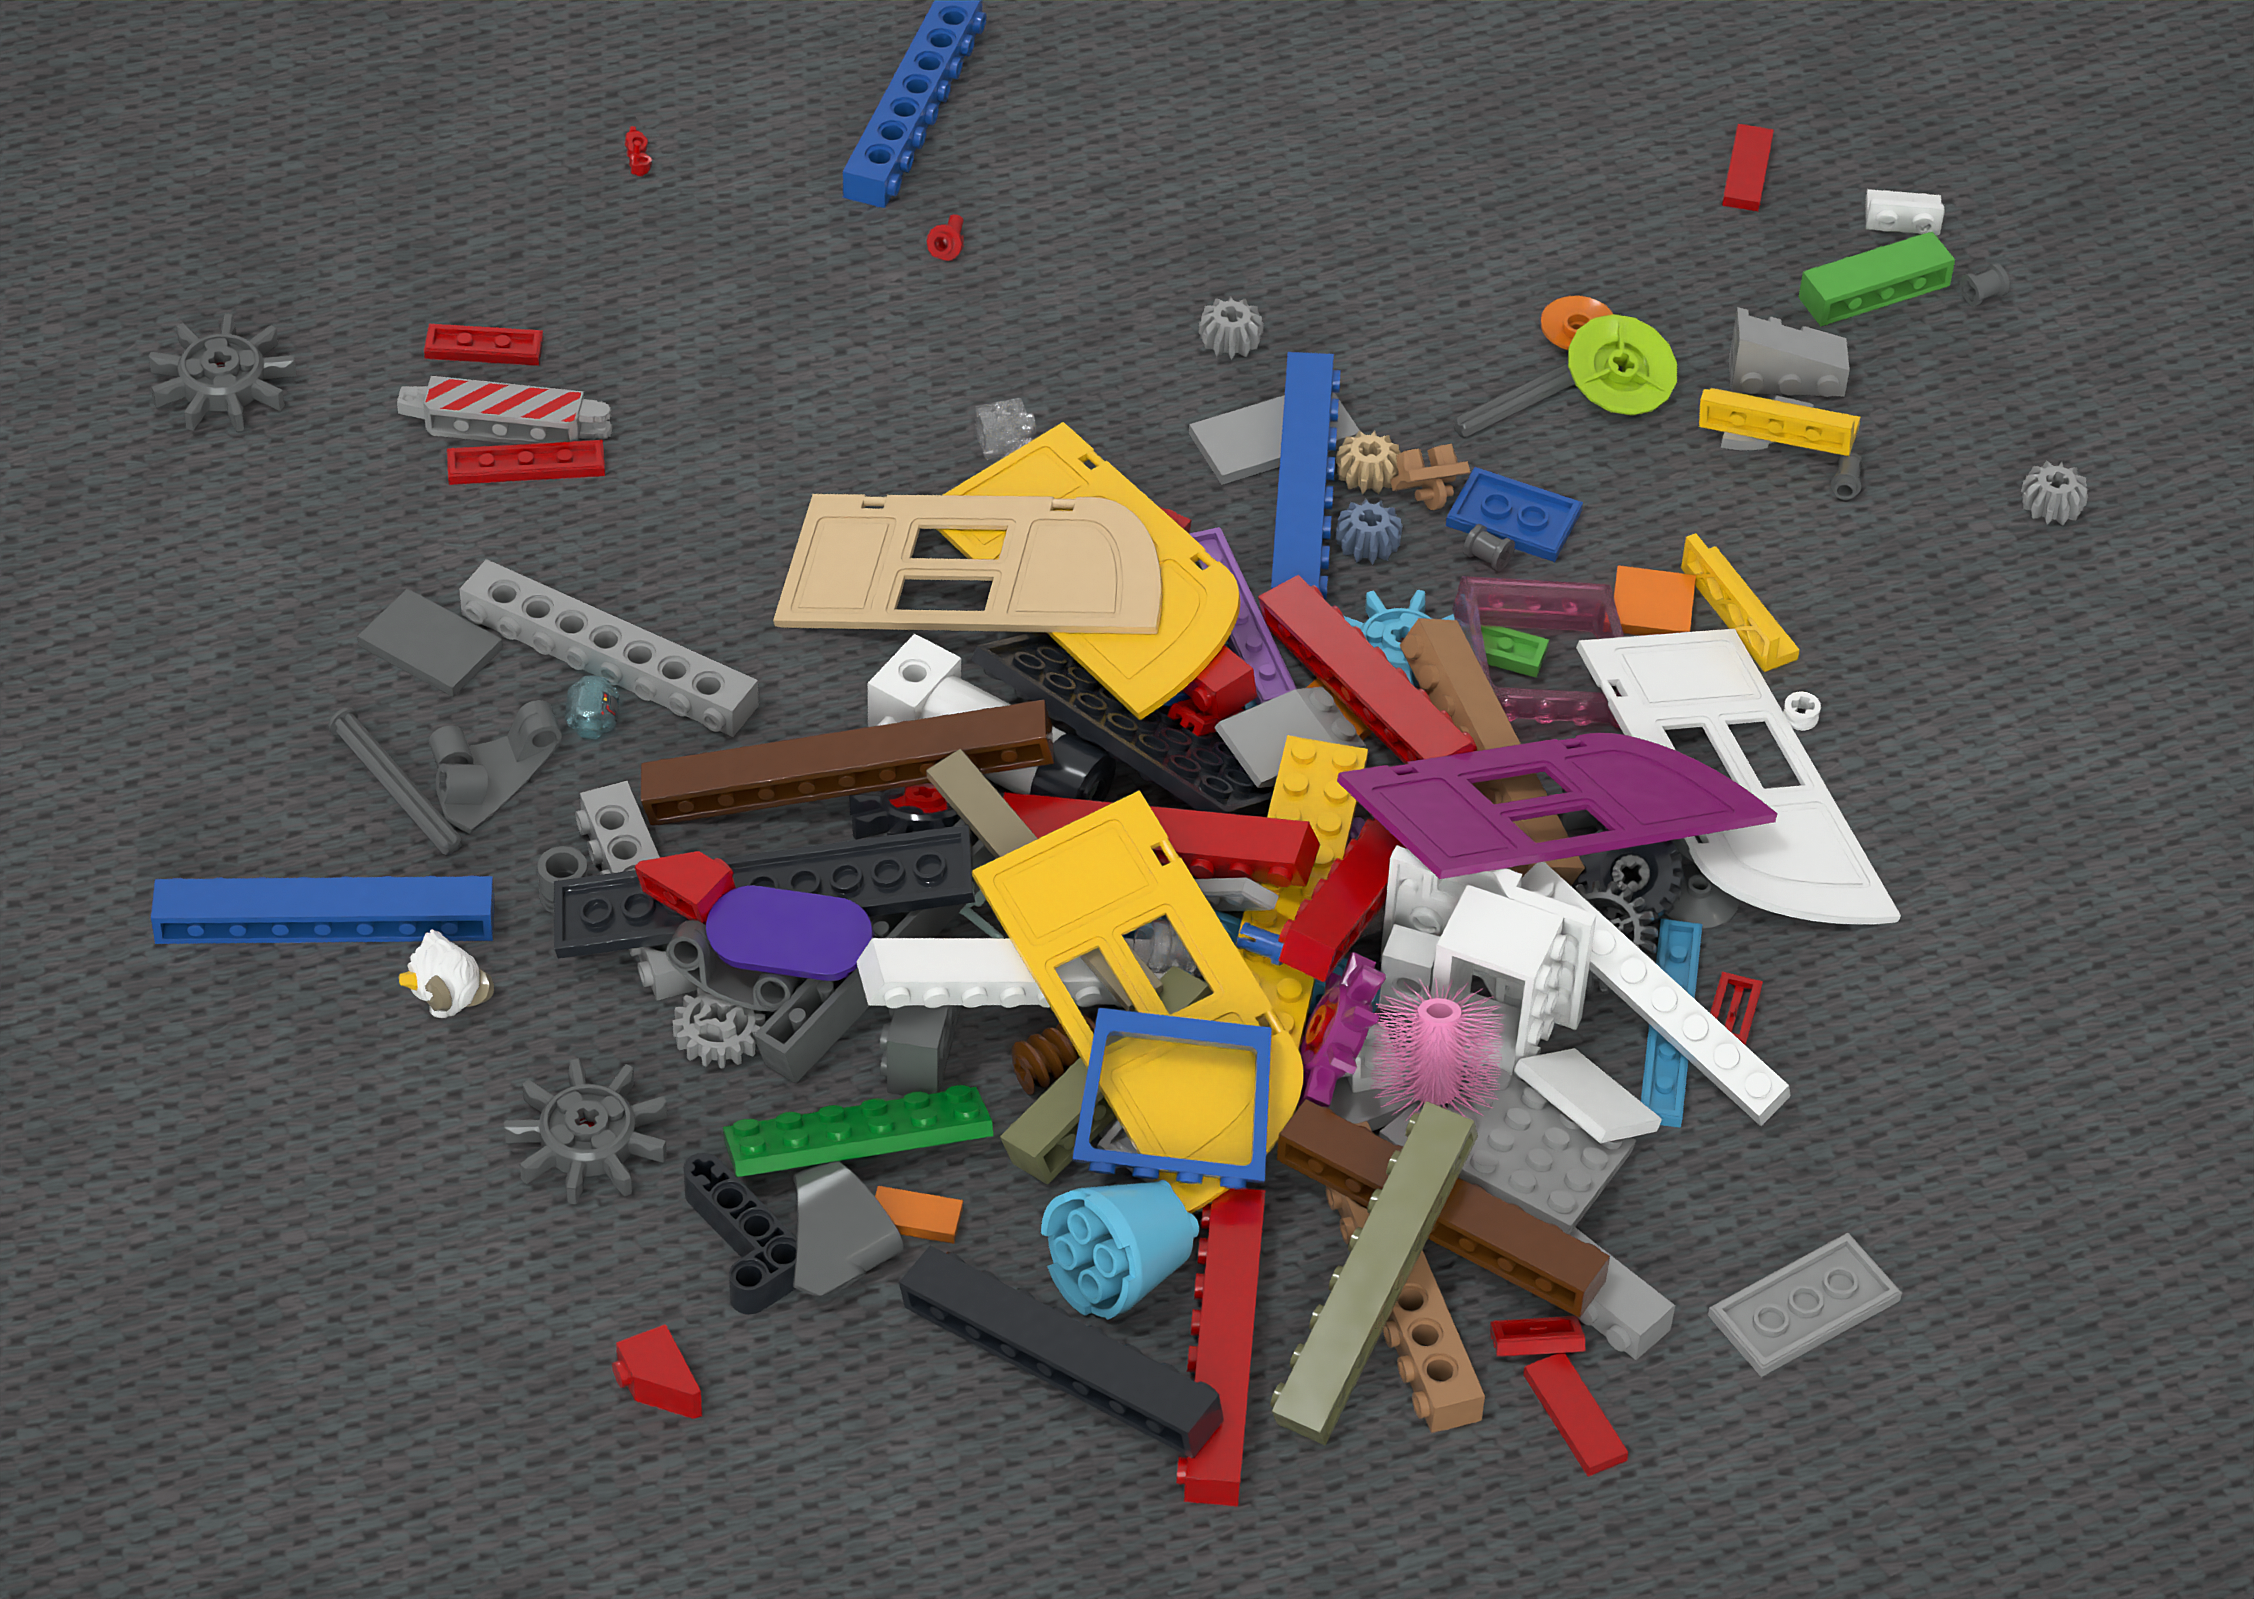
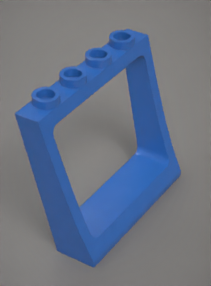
[1072,1008,1271,1189]

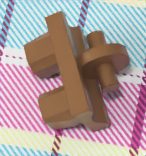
[1390,444,1471,510]

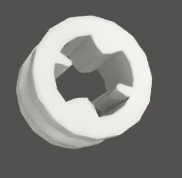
[1783,692,1821,731]

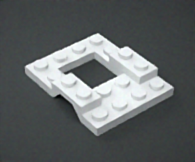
[1380,845,1597,1030]

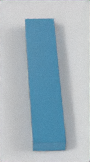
[1640,918,1702,1128]

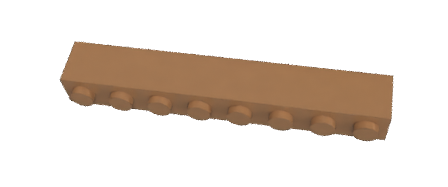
[1400,618,1585,886]

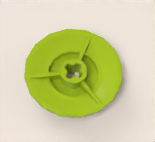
[1568,314,1677,415]

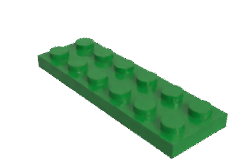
[723,1085,994,1177]

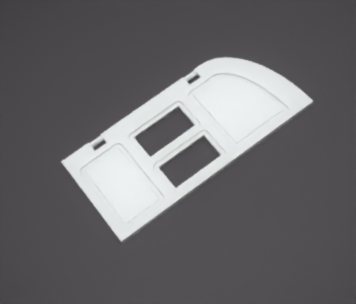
[1576,629,1901,924]

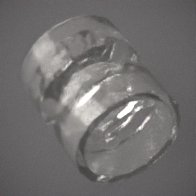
[1133,919,1201,978]

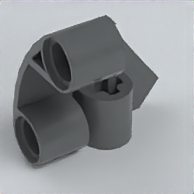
[429,700,562,834]
[666,920,808,1012]
[793,1161,904,1298]

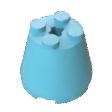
[1041,1180,1199,1320]

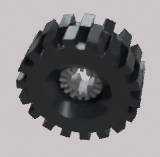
[1578,828,1685,924]

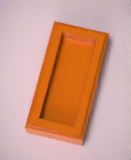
[875,1186,963,1244]

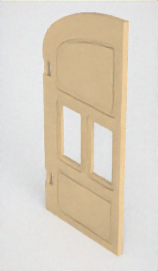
[773,494,1162,634]

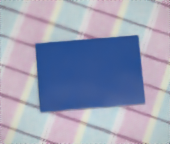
[1446,467,1583,562]

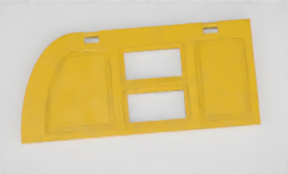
[937,422,1241,720]
[972,790,1303,1214]

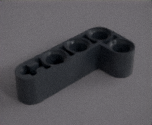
[683,1153,797,1315]

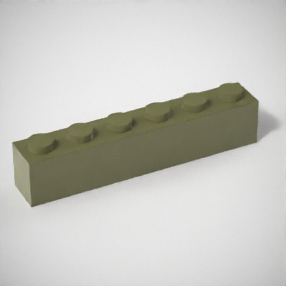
[1000,965,1213,1185]

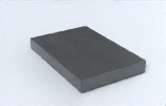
[357,588,503,697]

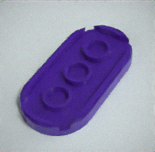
[706,886,875,981]

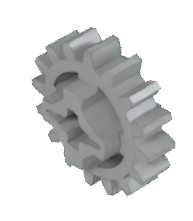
[673,987,765,1068]

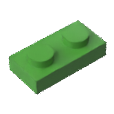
[1466,619,1549,678]

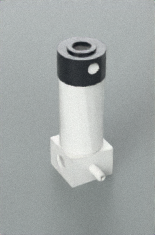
[868,634,1116,802]

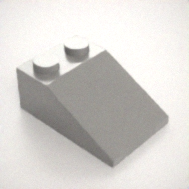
[1215,687,1366,788]

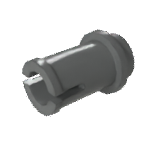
[1831,452,1863,500]

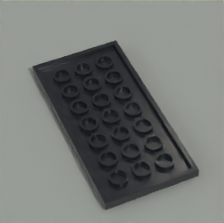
[971,632,1275,816]

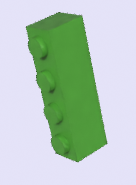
[1798,231,1955,326]

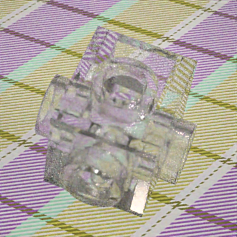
[975,398,1036,460]

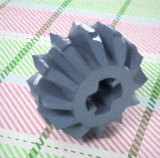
[1336,498,1403,565]

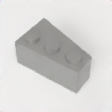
[1729,307,1850,397]

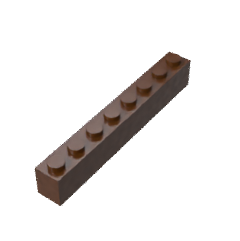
[1277,1099,1610,1318]

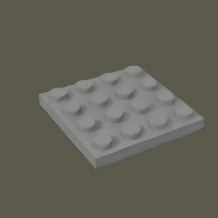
[1447,1062,1636,1234]

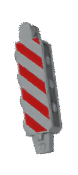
[397,376,612,444]

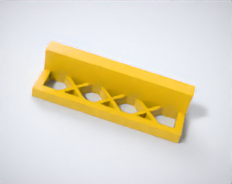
[1699,388,1860,456]
[1681,533,1800,672]

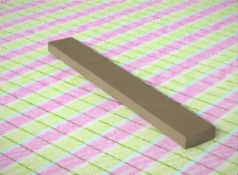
[926,749,1163,1011]

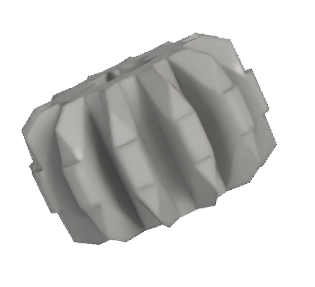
[1199,296,1264,360]
[2021,461,2088,526]

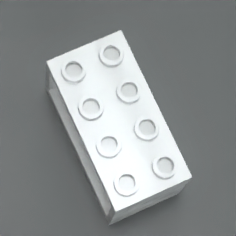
[1431,884,1567,1080]

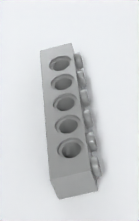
[575,781,698,1001]

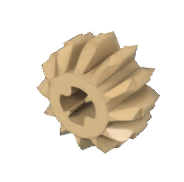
[1336,430,1400,494]

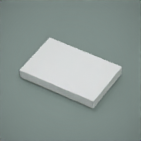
[1514,1048,1662,1143]

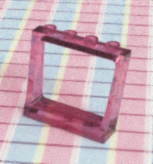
[1452,576,1625,728]

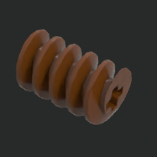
[1011,1014,1095,1095]

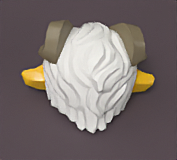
[399,929,494,1018]

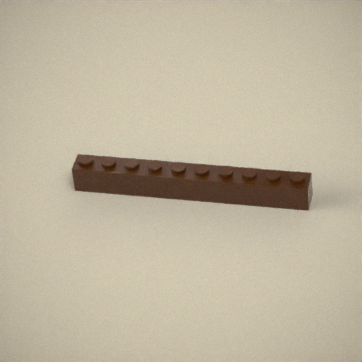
[641,700,1054,825]

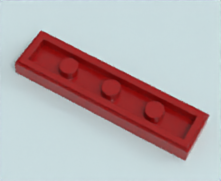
[447,440,605,485]

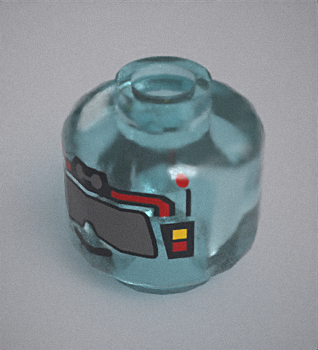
[564,676,620,739]

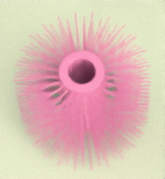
[1371,977,1505,1121]

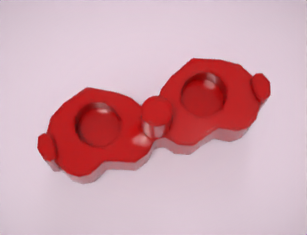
[625,126,652,176]

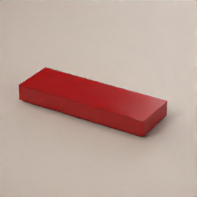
[1722,124,1774,212]
[424,324,543,366]
[1523,1353,1629,1477]

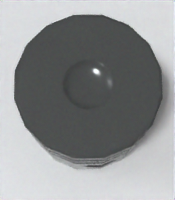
[537,846,588,914]

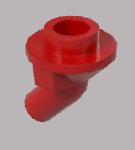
[927,214,964,261]

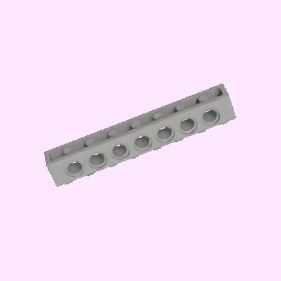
[459,559,759,737]

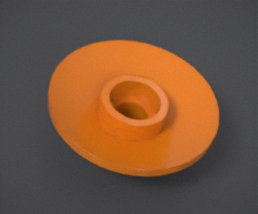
[1541,296,1613,350]

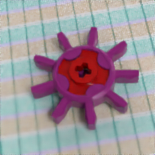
[1298,952,1386,1108]

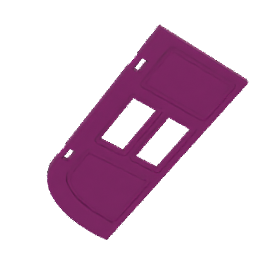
[1337,733,1778,879]

